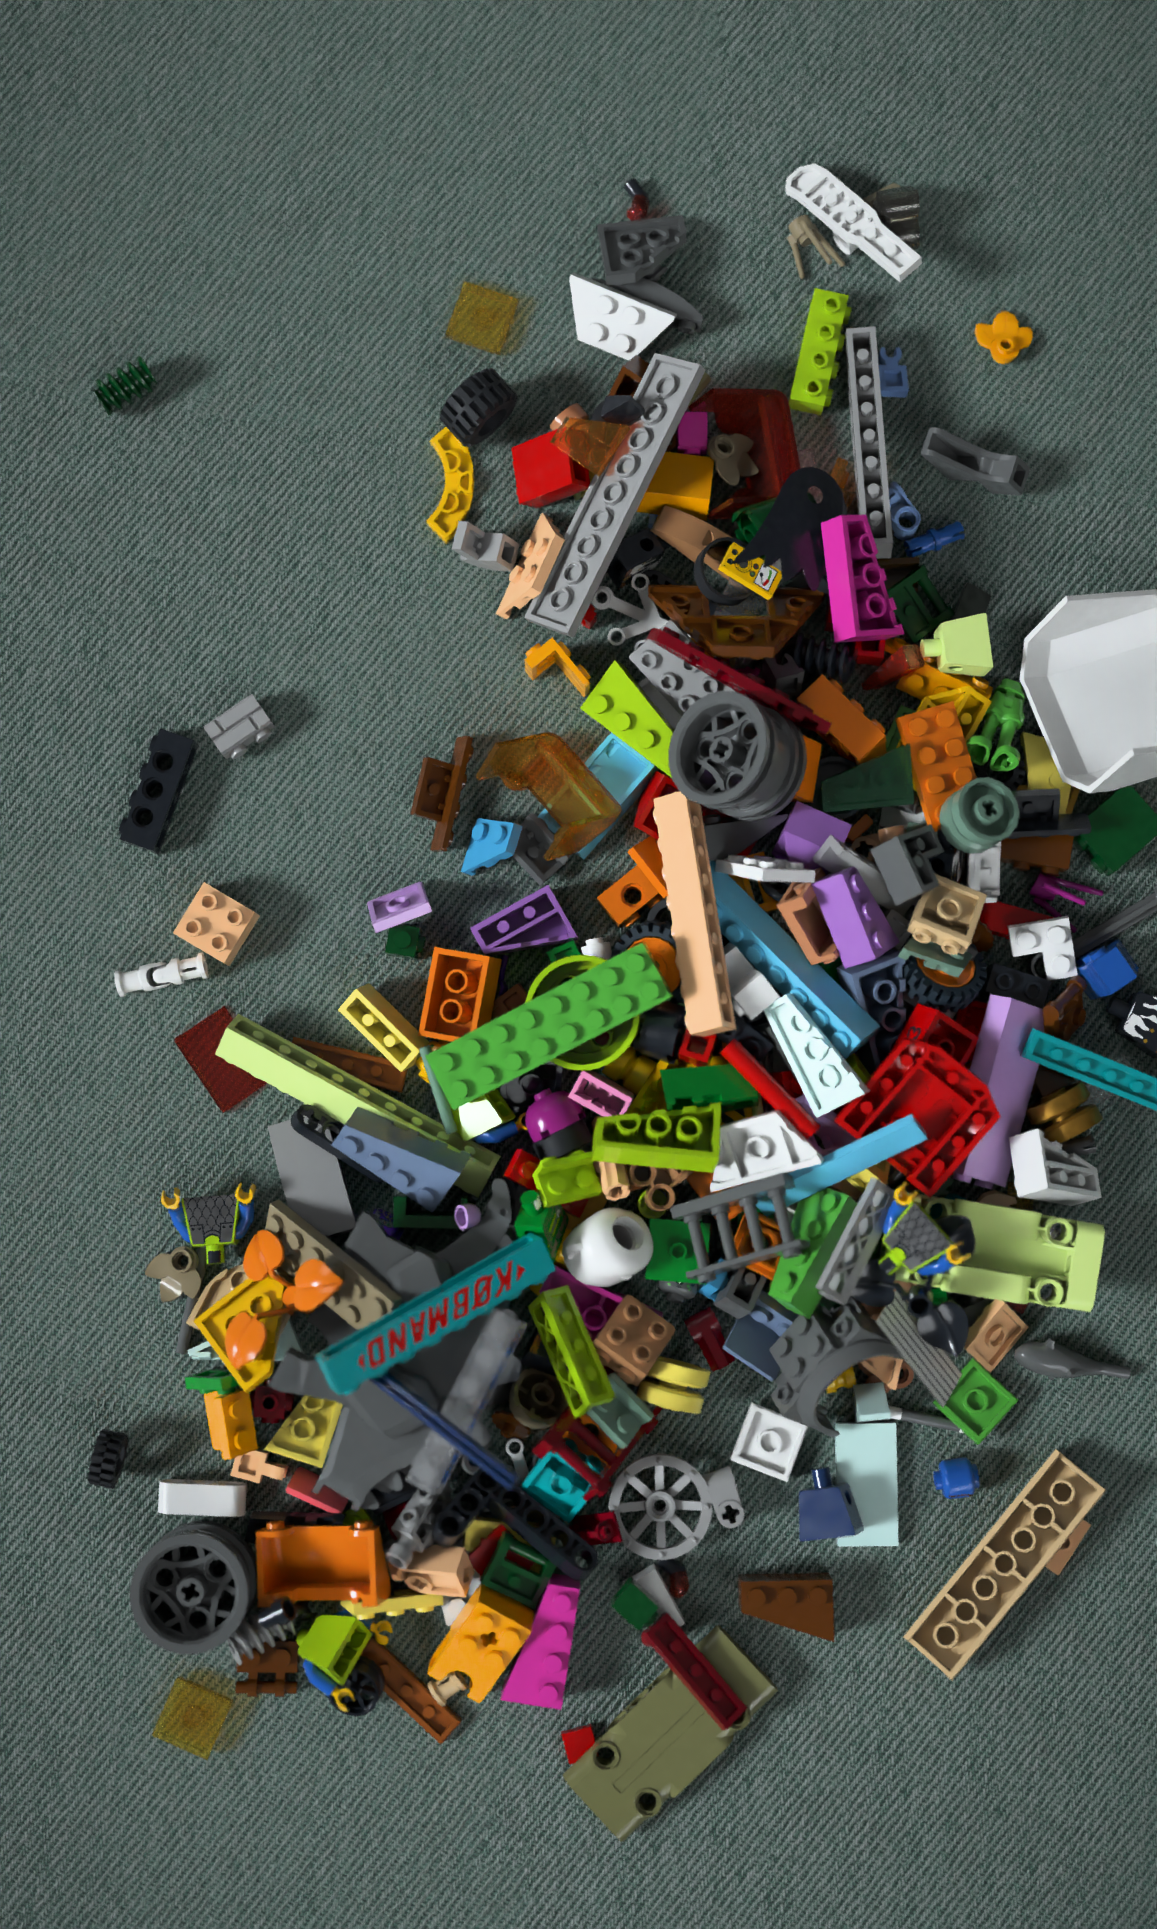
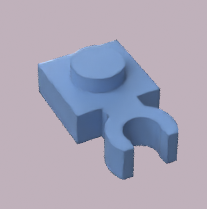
[878,347,909,397]

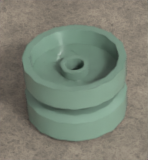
[939,777,1019,854]

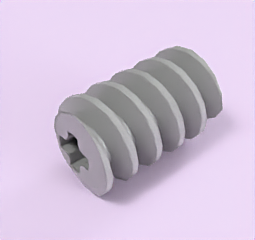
[227,1608,296,1666]

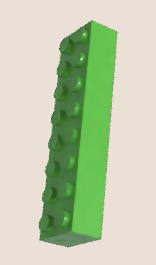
[425,942,673,1110]

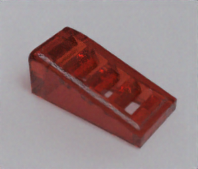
[861,644,925,691]

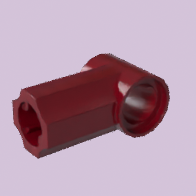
[684,1306,735,1372]

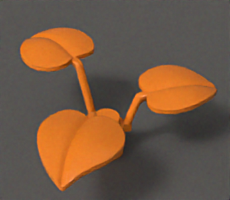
[225,1230,344,1370]

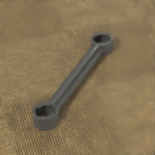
[1027,884,1157,981]

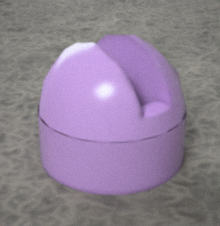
[455,1204,481,1229]

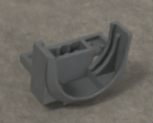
[769,1296,904,1438]

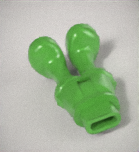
[966,678,1025,771]

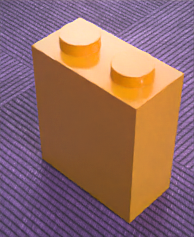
[637,452,714,521]

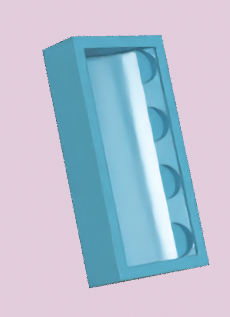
[538,732,660,860]

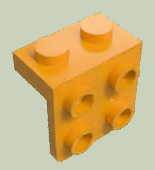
[525,637,591,697]
[204,1389,258,1459]

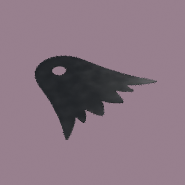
[732,467,847,591]

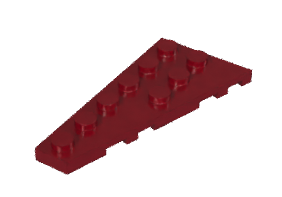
[647,626,832,734]

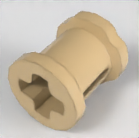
[427,1671,468,1707]

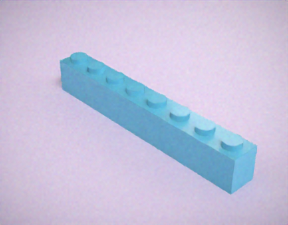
[710,860,880,1058]

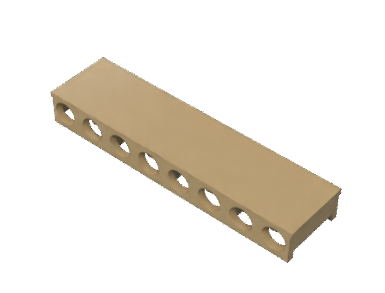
[904,1449,1107,1680]

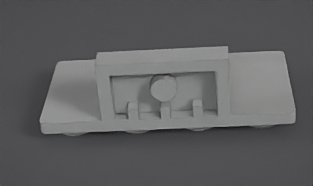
[629,619,738,716]

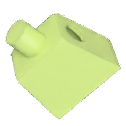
[920,613,993,677]

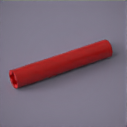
[720,1038,821,1140]

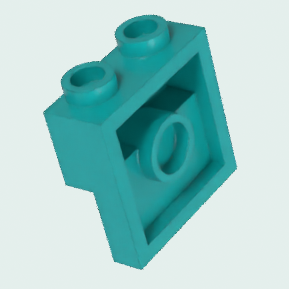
[520,1438,604,1523]

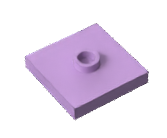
[367,882,432,933]

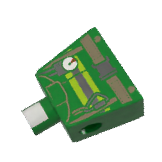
[515,1190,569,1264]

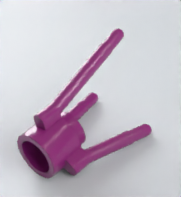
[1029,873,1104,933]

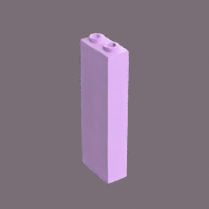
[953,994,1044,1190]

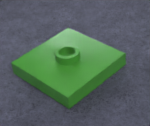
[932,1358,1018,1445]

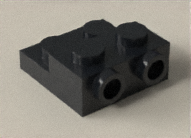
[500,1060,563,1113]

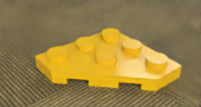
[193,1275,286,1394]

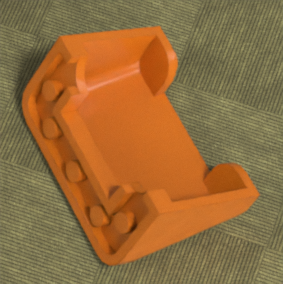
[256,1520,391,1607]

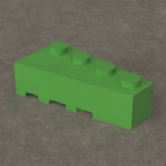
[768,1188,858,1319]

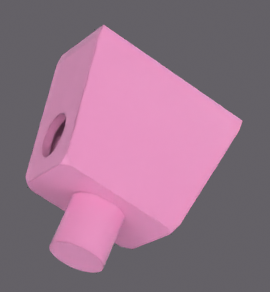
[568,1070,633,1117]

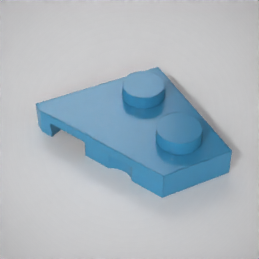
[461,818,523,876]

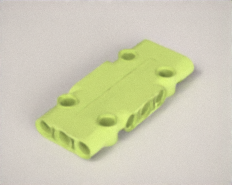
[879,1190,1105,1312]

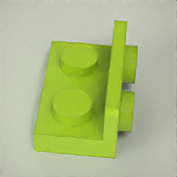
[532,1150,603,1208]

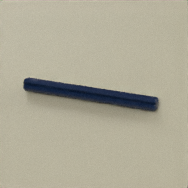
[369,1371,520,1489]

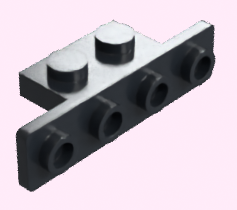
[1007,788,1092,839]

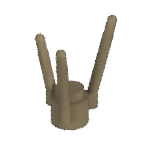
[787,215,845,279]

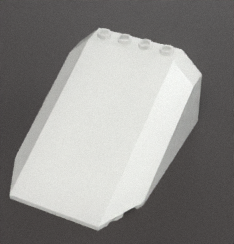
[1020,589,1157,793]

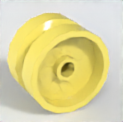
[636,1356,711,1414]

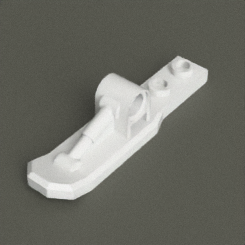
[785,164,922,282]

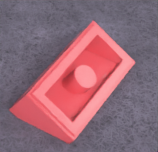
[285,1467,349,1514]

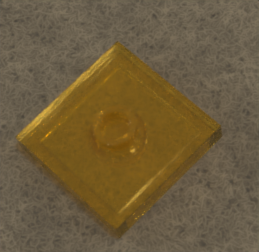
[445,281,519,355]
[152,1675,234,1760]

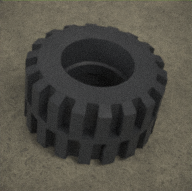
[440,368,518,447]

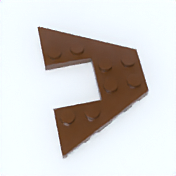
[648,585,825,660]

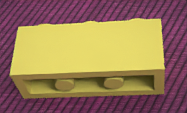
[338,983,429,1072]

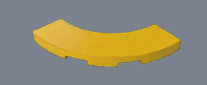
[426,426,474,544]

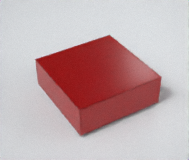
[561,1724,599,1765]

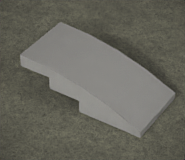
[267,1115,357,1238]

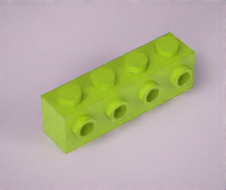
[787,288,852,416]

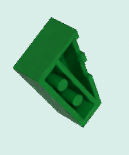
[660,1063,759,1113]

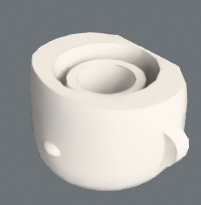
[562,1207,653,1287]

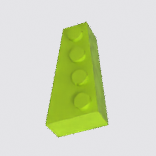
[580,660,674,778]
[592,1102,721,1173]

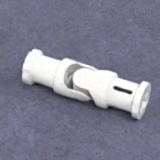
[114,953,209,997]

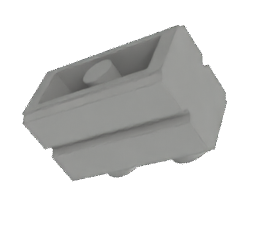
[203,694,275,760]

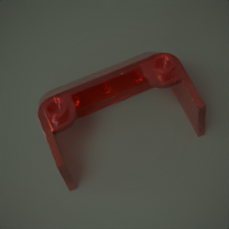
[689,388,801,519]

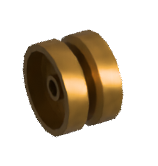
[1026,1081,1103,1143]

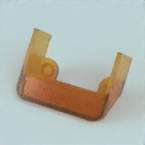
[475,732,622,861]

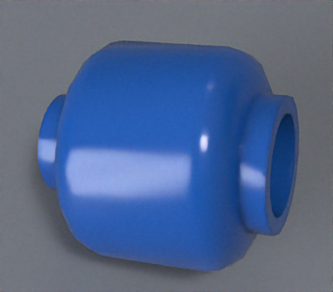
[933,1457,980,1499]

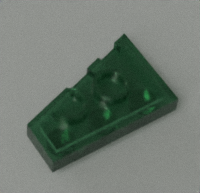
[820,743,914,812]

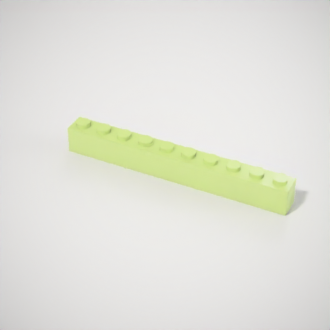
[215,1014,501,1197]

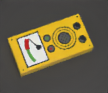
[718,542,782,600]

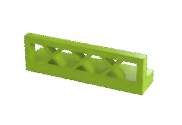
[528,1285,616,1418]

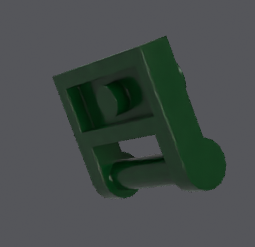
[887,564,955,644]
[479,1531,556,1609]

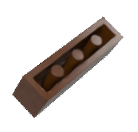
[965,835,1074,876]

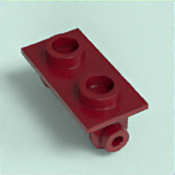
[568,1511,623,1545]

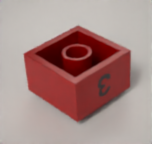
[889,1003,979,1065]

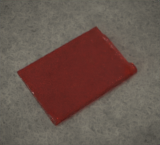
[174,1006,268,1113]

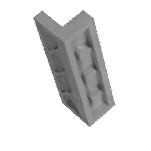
[812,835,920,916]
[815,1177,895,1305]

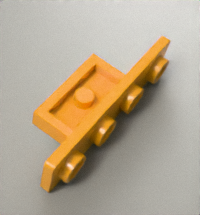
[885,637,993,700]

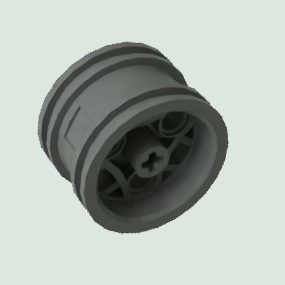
[668,691,807,822]
[130,1520,258,1654]

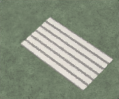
[875,1290,962,1408]

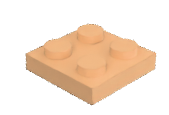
[964,1299,1029,1373]

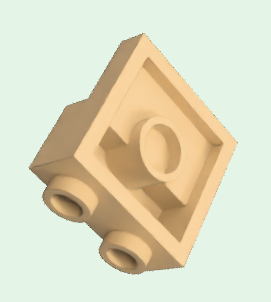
[907,874,987,955]

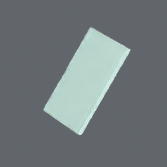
[835,1422,899,1546]

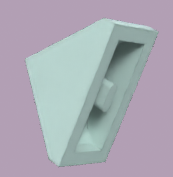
[853,1382,891,1422]

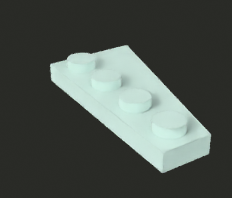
[764,993,869,1118]

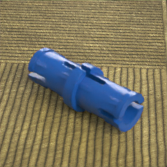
[903,521,965,557]

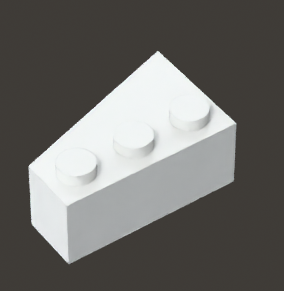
[1009,1129,1102,1206]

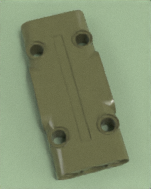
[563,1624,778,1842]

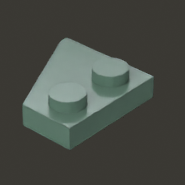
[898,936,973,977]

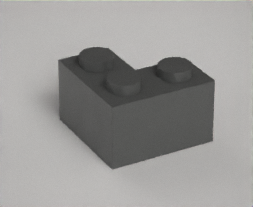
[870,824,944,905]

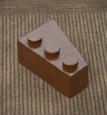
[738,1573,834,1642]

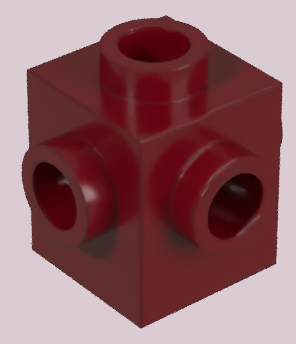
[250,1378,294,1423]

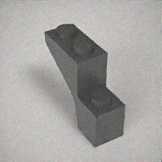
[921,427,1031,495]

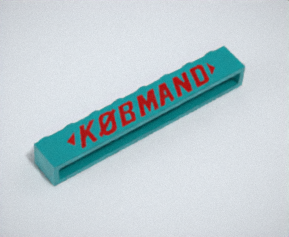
[315,1233,556,1396]

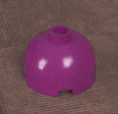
[525,1088,587,1143]

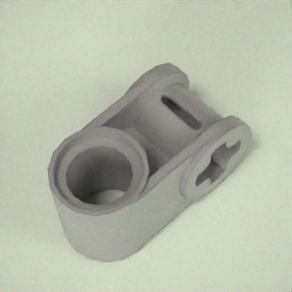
[702,1466,744,1528]

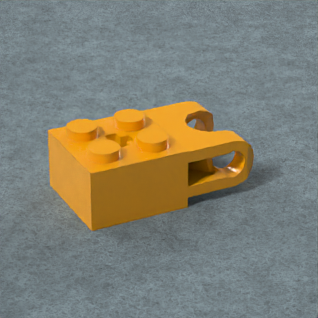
[427,1583,534,1703]

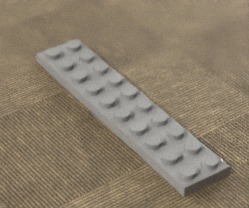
[524,353,706,638]

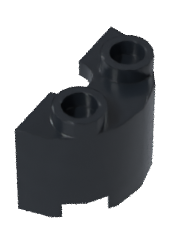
[634,1001,686,1065]

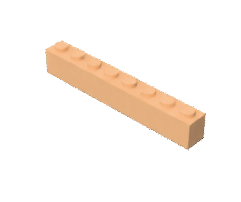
[653,791,736,1037]

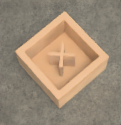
[173,882,260,966]

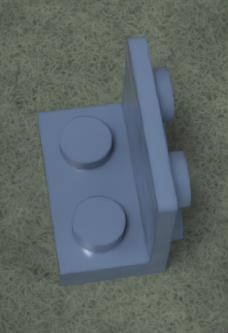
[723,1290,799,1381]

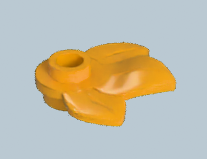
[975,311,1033,364]

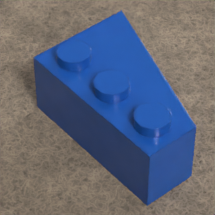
[1075,938,1139,1000]

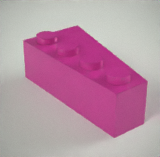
[821,514,905,643]
[501,1573,580,1710]

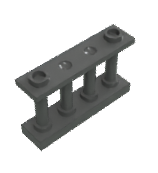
[670,1173,810,1284]

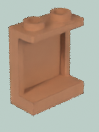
[777,867,839,965]

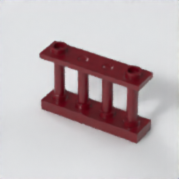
[532,1365,662,1502]

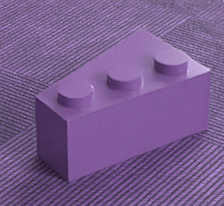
[812,866,900,968]
[470,885,578,956]

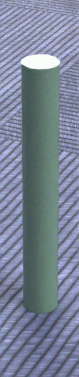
[419,1045,458,1134]

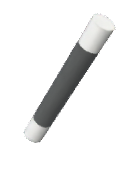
[889,1406,964,1433]

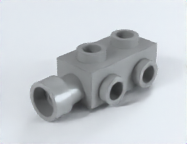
[385,1480,452,1569]

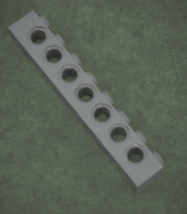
[845,326,893,559]

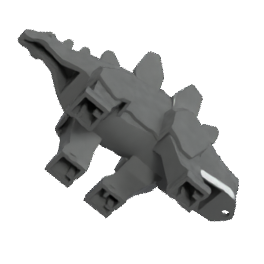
[269,1178,521,1512]

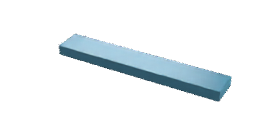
[755,1114,928,1216]

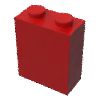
[511,426,590,508]

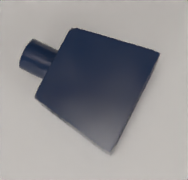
[799,1467,864,1542]

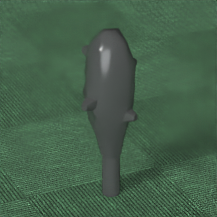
[1014,1337,1131,1380]

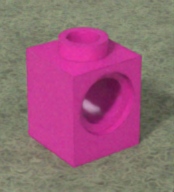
[677,412,708,456]

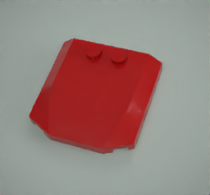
[834,1037,1001,1198]

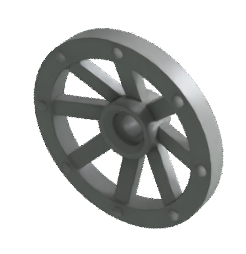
[609,1453,712,1560]

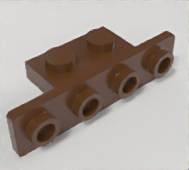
[410,736,474,852]

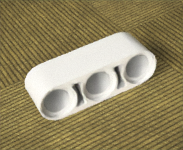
[158,1479,247,1517]

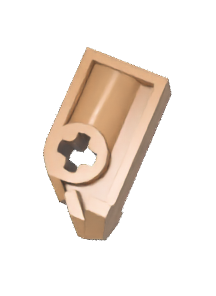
[387,1545,474,1597]

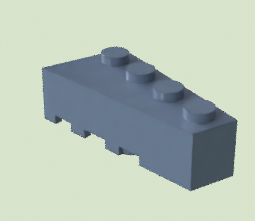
[836,948,906,1075]
[332,1107,472,1212]

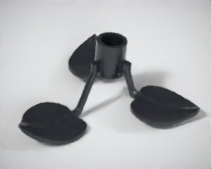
[851,1215,975,1357]

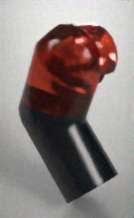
[624,178,650,221]
[655,1559,690,1599]

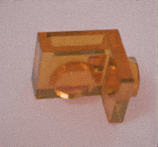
[822,457,854,507]

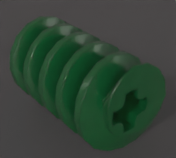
[93,356,158,416]

